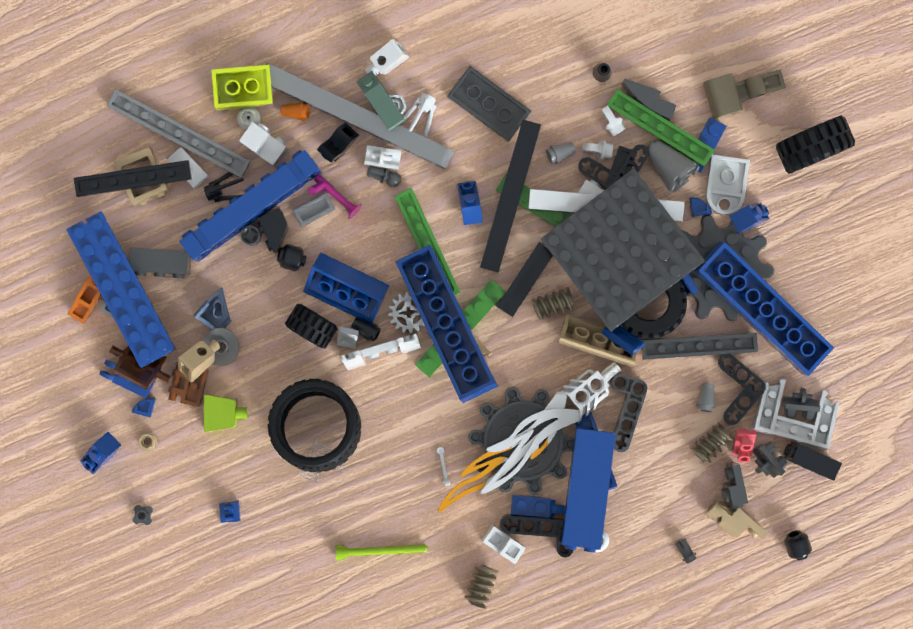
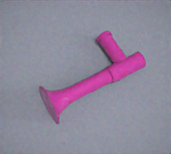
[308,174,362,219]

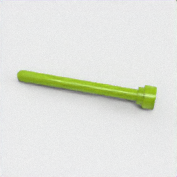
[336,545,428,561]

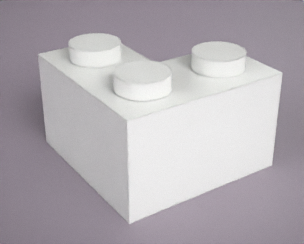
[239,122,288,167]

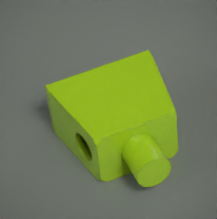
[204,395,248,432]

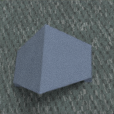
[193,287,232,330]

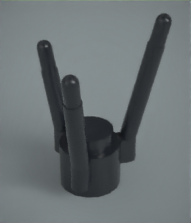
[204,172,244,203]

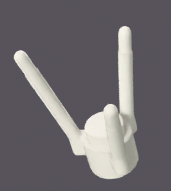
[404,93,437,138]

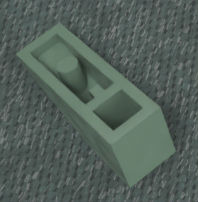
[356,71,405,131]

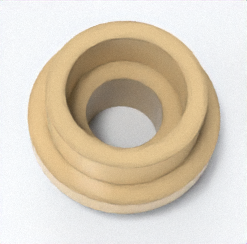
[138,432,158,451]

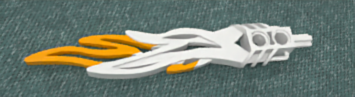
[438,362,621,513]

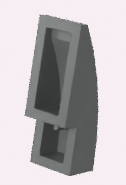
[622,79,676,121]

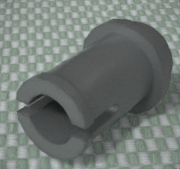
[675,538,697,564]

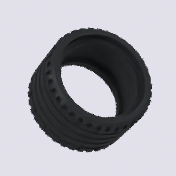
[267,378,362,473]

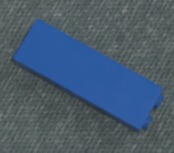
[561,428,616,553]

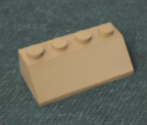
[557,314,640,367]

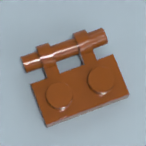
[168,362,209,407]

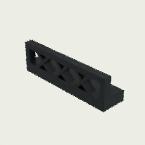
[497,242,553,317]

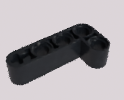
[500,514,573,557]

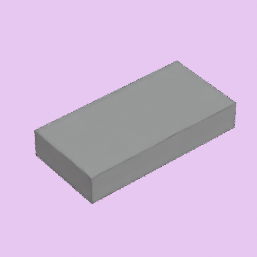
[293,192,336,227]

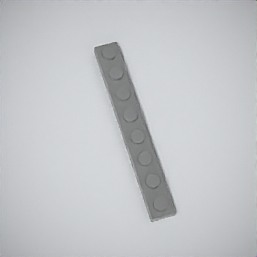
[106,89,251,178]

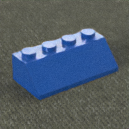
[303,252,390,323]

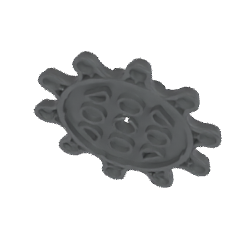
[682,215,775,321]
[468,387,574,495]

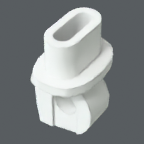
[601,106,626,137]
[582,140,613,160]

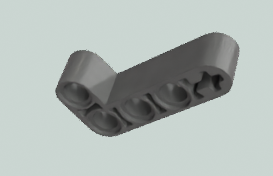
[610,374,648,452]

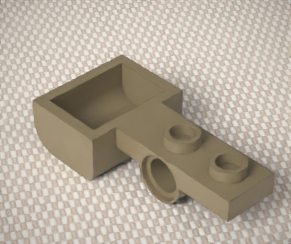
[703,69,786,120]

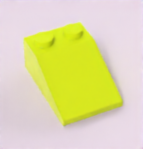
[211,65,273,111]

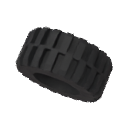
[776,115,855,174]
[621,281,687,339]

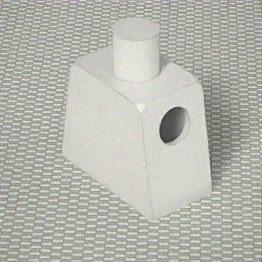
[365,39,410,75]

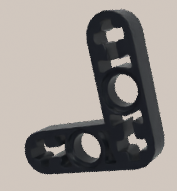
[578,145,649,189]
[718,354,766,425]

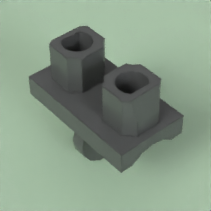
[782,388,820,420]
[753,442,788,478]

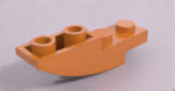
[67,275,102,324]

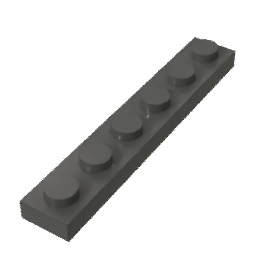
[641,333,758,360]

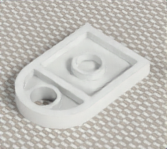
[706,155,750,215]

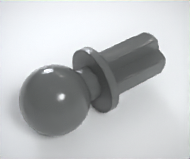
[367,166,401,187]

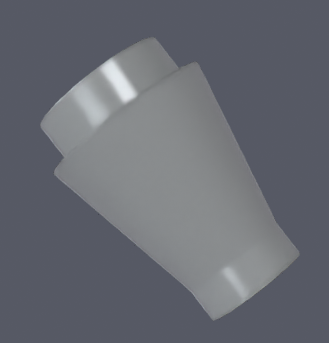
[546,142,576,164]
[696,383,715,412]

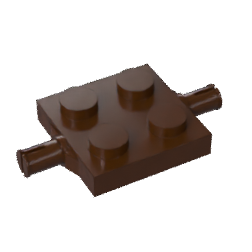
[109,345,171,390]

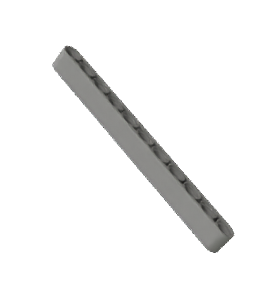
[265,63,454,169]

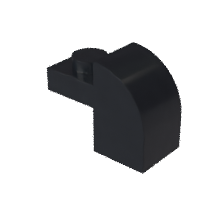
[317,122,359,162]

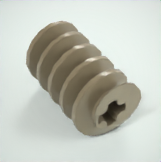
[532,287,574,321]
[690,422,733,463]
[465,565,499,609]

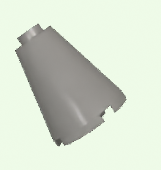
[647,140,699,193]

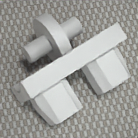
[364,145,401,170]

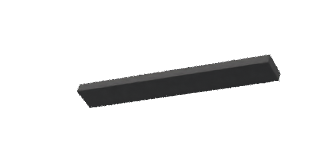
[480,119,541,273]

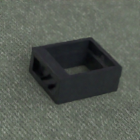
[783,441,842,481]

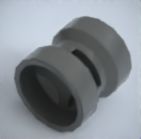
[241,226,262,246]

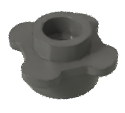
[133,505,153,525]

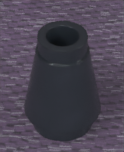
[593,63,612,82]
[351,318,381,342]

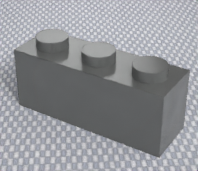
[130,248,191,278]

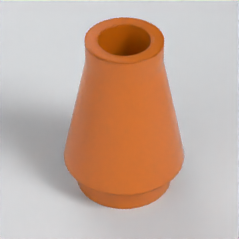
[280,102,310,121]

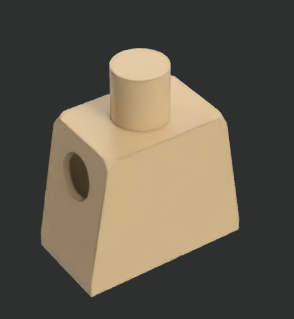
[178,339,221,383]

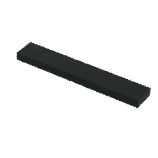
[74,160,192,197]

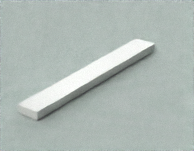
[528,189,685,221]

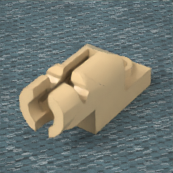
[705,500,768,539]

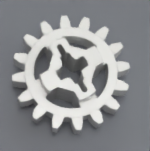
[388,292,425,333]

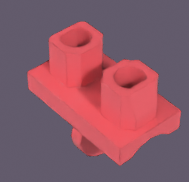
[732,428,756,462]

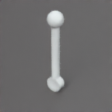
[437,447,450,486]

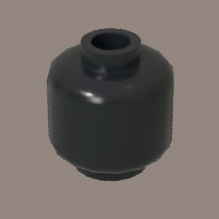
[277,244,306,271]
[784,530,812,560]

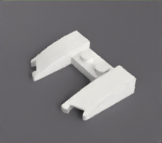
[341,333,421,370]
[751,379,840,450]

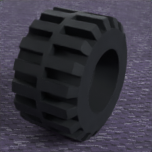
[285,304,338,349]

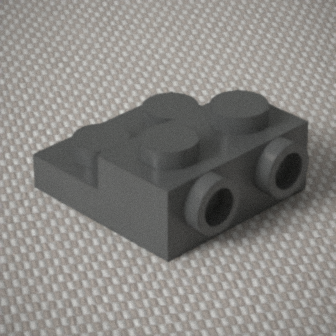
[721,462,748,509]

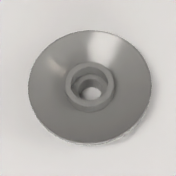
[204,328,239,366]

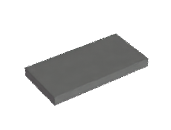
[447,66,531,142]

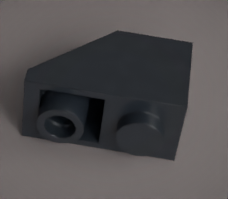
[257,208,289,254]

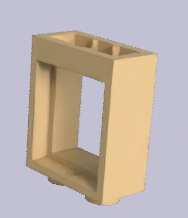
[114,147,170,207]

